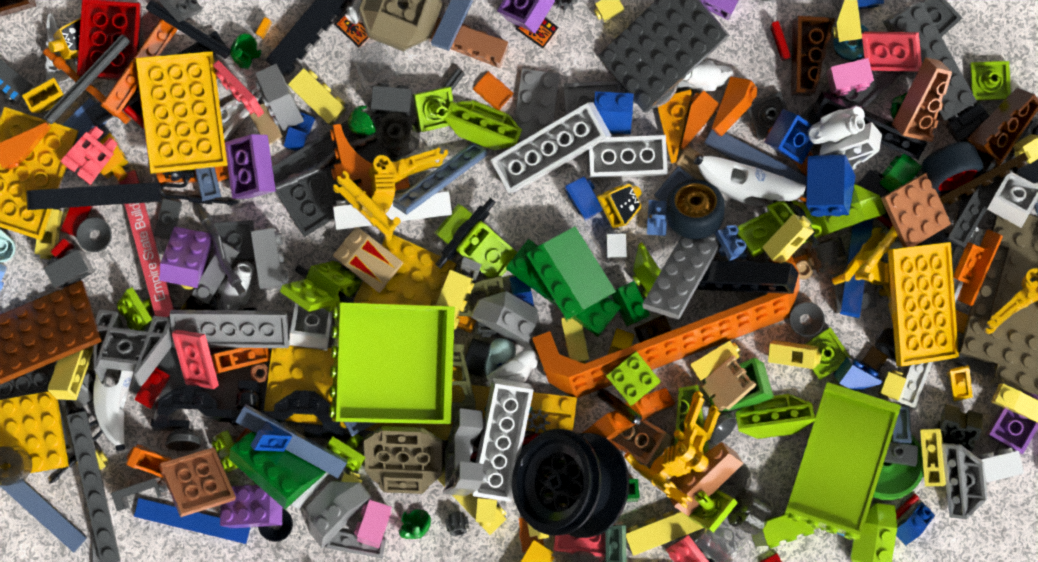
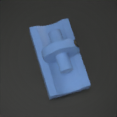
[647,200,667,236]
[715,225,747,261]

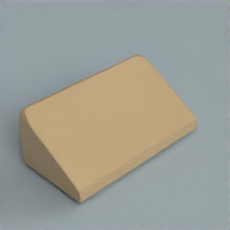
[249,103,283,145]
[675,145,706,181]

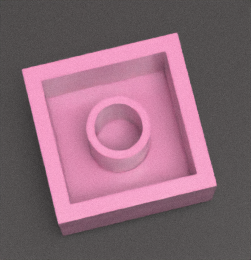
[826,58,874,97]
[355,500,392,549]

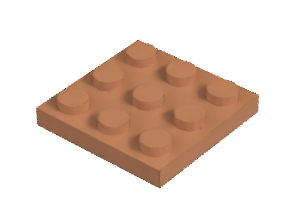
[881,173,951,247]
[159,447,236,517]

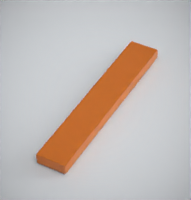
[101,19,178,117]

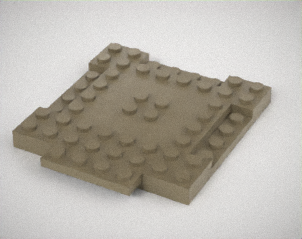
[959,214,1038,396]

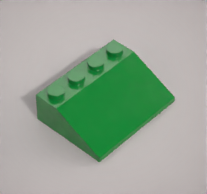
[526,226,616,322]
[229,432,326,509]

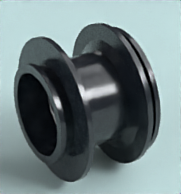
[512,429,629,538]

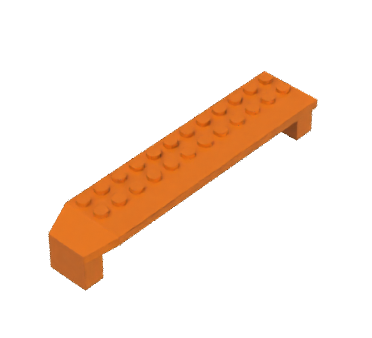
[532,255,800,398]

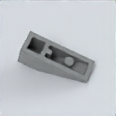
[192,242,240,304]

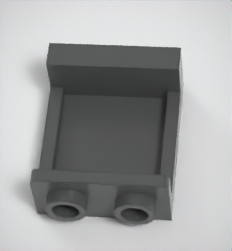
[111,477,168,511]

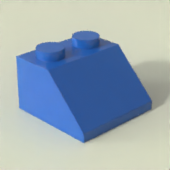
[594,91,634,135]
[764,109,814,165]
[564,177,604,222]

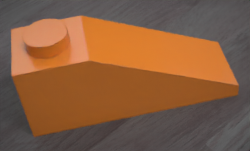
[712,77,757,136]
[680,90,720,150]
[0,122,51,170]
[211,348,271,374]

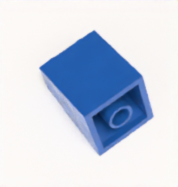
[806,155,856,217]

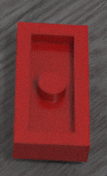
[134,367,171,409]

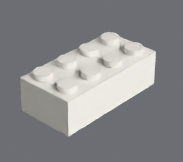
[589,135,667,179]

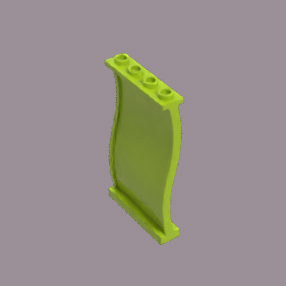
[785,382,901,540]

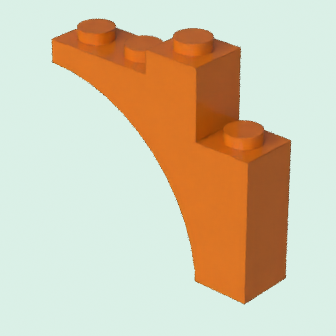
[330,123,410,197]
[583,388,675,440]
[126,444,173,478]

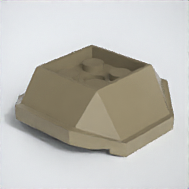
[358,0,443,52]
[364,426,443,494]

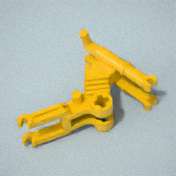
[333,147,448,240]
[832,226,898,323]
[985,268,1038,334]
[624,391,720,508]

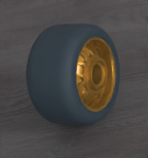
[666,179,725,239]

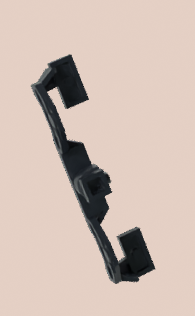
[151,380,345,439]

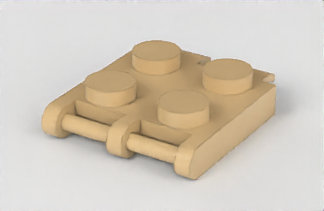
[702,355,756,411]

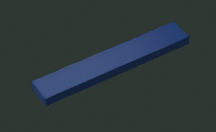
[840,219,873,318]
[134,498,251,544]

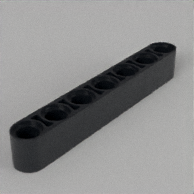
[26,182,162,210]

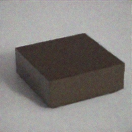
[861,346,888,371]

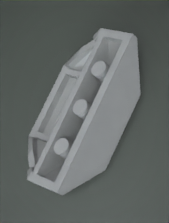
[471,291,542,352]
[942,443,988,519]
[307,481,372,548]

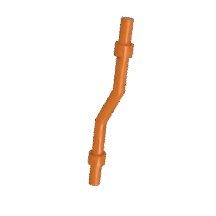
[43,48,130,124]

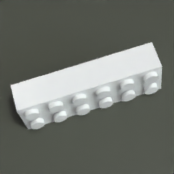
[491,102,612,193]
[332,188,452,230]
[472,378,533,502]

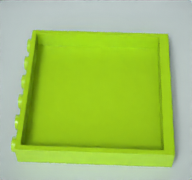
[329,303,455,424]

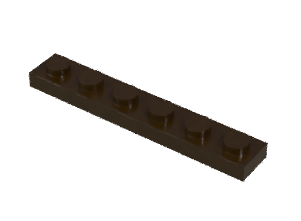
[939,151,1031,205]

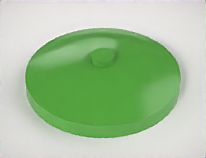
[873,434,924,500]

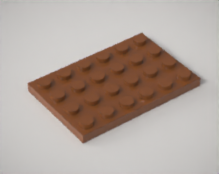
[0,280,102,384]

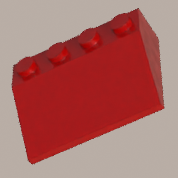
[77,0,142,81]

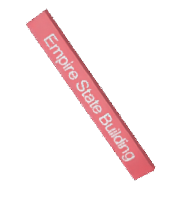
[118,170,174,318]

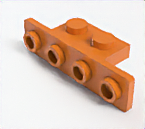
[953,230,1003,306]

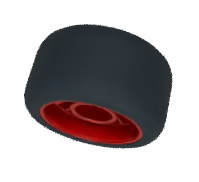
[921,142,983,193]

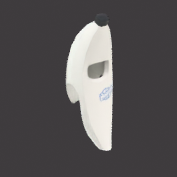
[693,154,807,206]
[93,370,134,451]

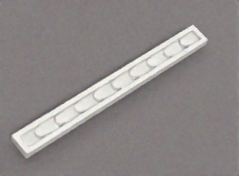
[896,227,983,408]

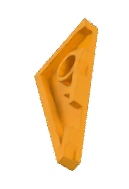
[658,89,692,164]

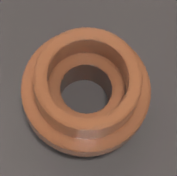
[250,363,269,382]

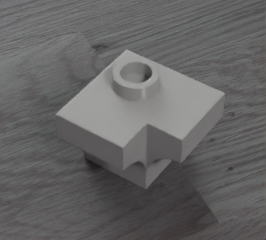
[72,373,95,409]

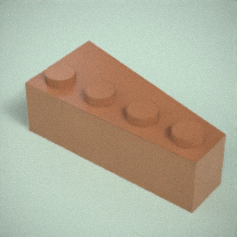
[429,16,509,68]
[892,57,952,142]
[669,442,744,516]

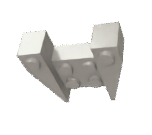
[94,309,173,386]
[443,408,486,496]

